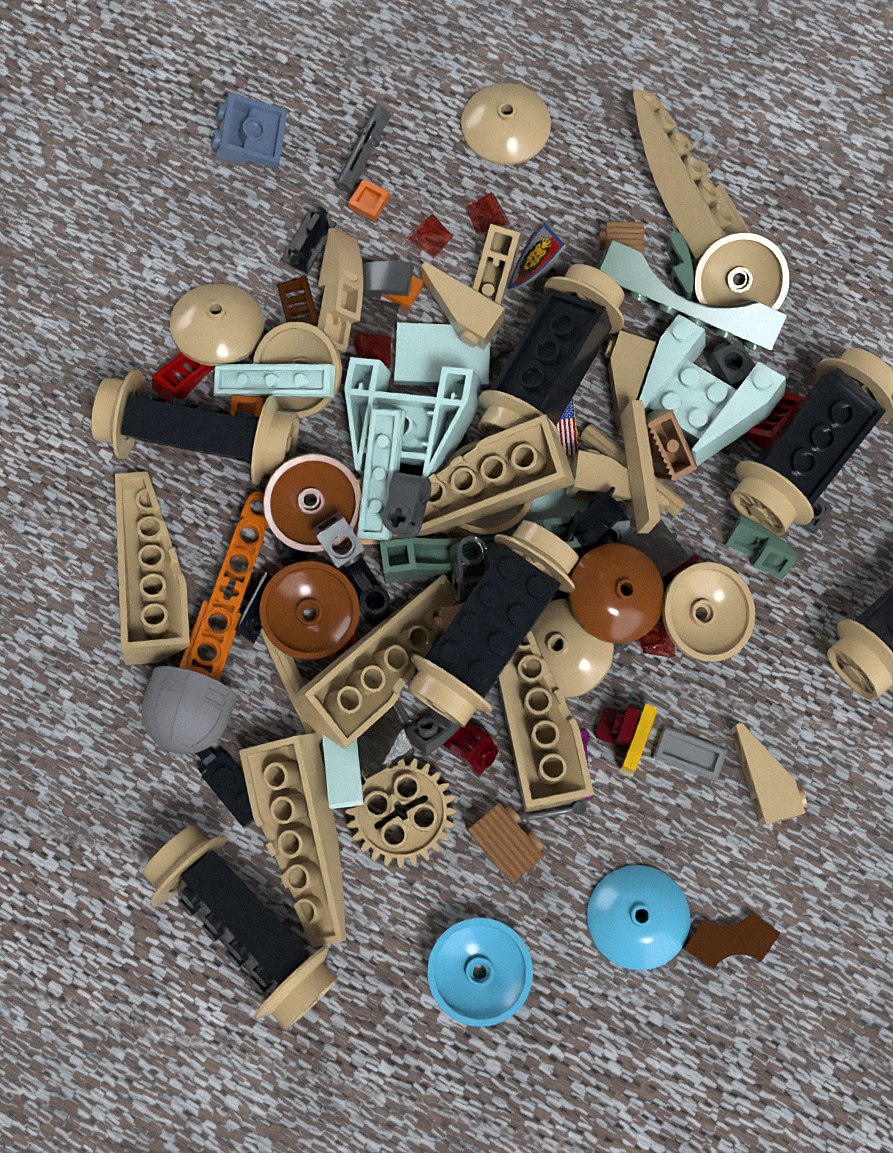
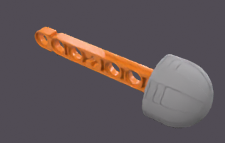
[142,491,268,754]

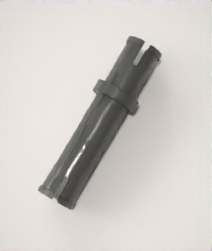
[335,106,391,194]

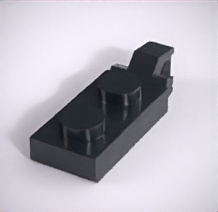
[196,748,255,829]

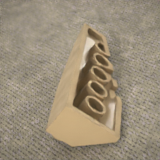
[633,89,751,260]
[382,414,575,542]
[115,471,190,665]
[290,574,462,748]
[497,631,594,812]
[239,733,346,947]

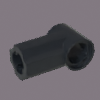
[339,557,391,624]

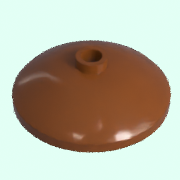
[263,453,362,552]
[568,543,665,644]
[260,561,360,660]

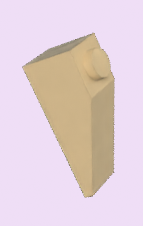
[472,224,524,306]
[421,261,505,350]
[605,330,656,436]
[566,449,669,514]
[730,723,807,827]

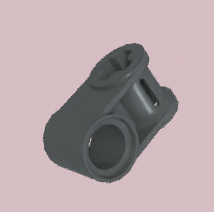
[383,472,431,539]
[450,536,488,601]

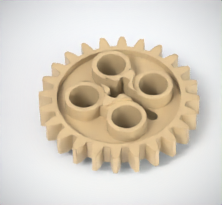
[346,756,456,869]

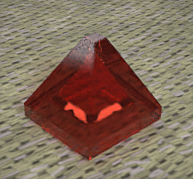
[466,192,510,234]
[406,214,453,258]
[354,334,391,369]
[637,624,675,657]

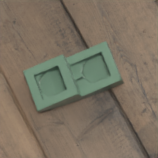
[666,232,694,300]
[725,515,798,580]

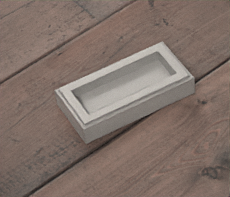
[652,726,728,782]

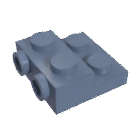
[211,92,288,169]

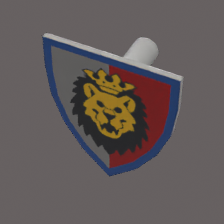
[508,223,570,291]

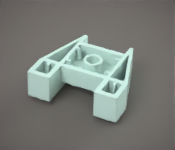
[639,314,786,466]
[344,357,482,477]

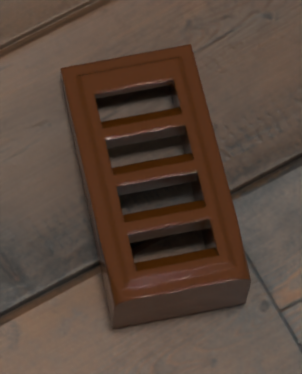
[277,276,319,326]

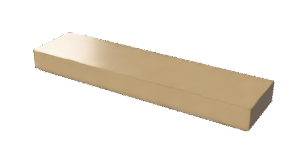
[620,400,661,533]

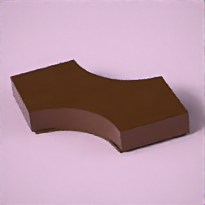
[683,912,780,969]

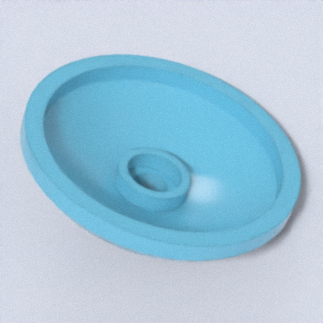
[587,865,690,970]
[427,918,533,1027]

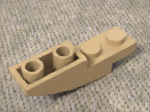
[317,228,363,354]

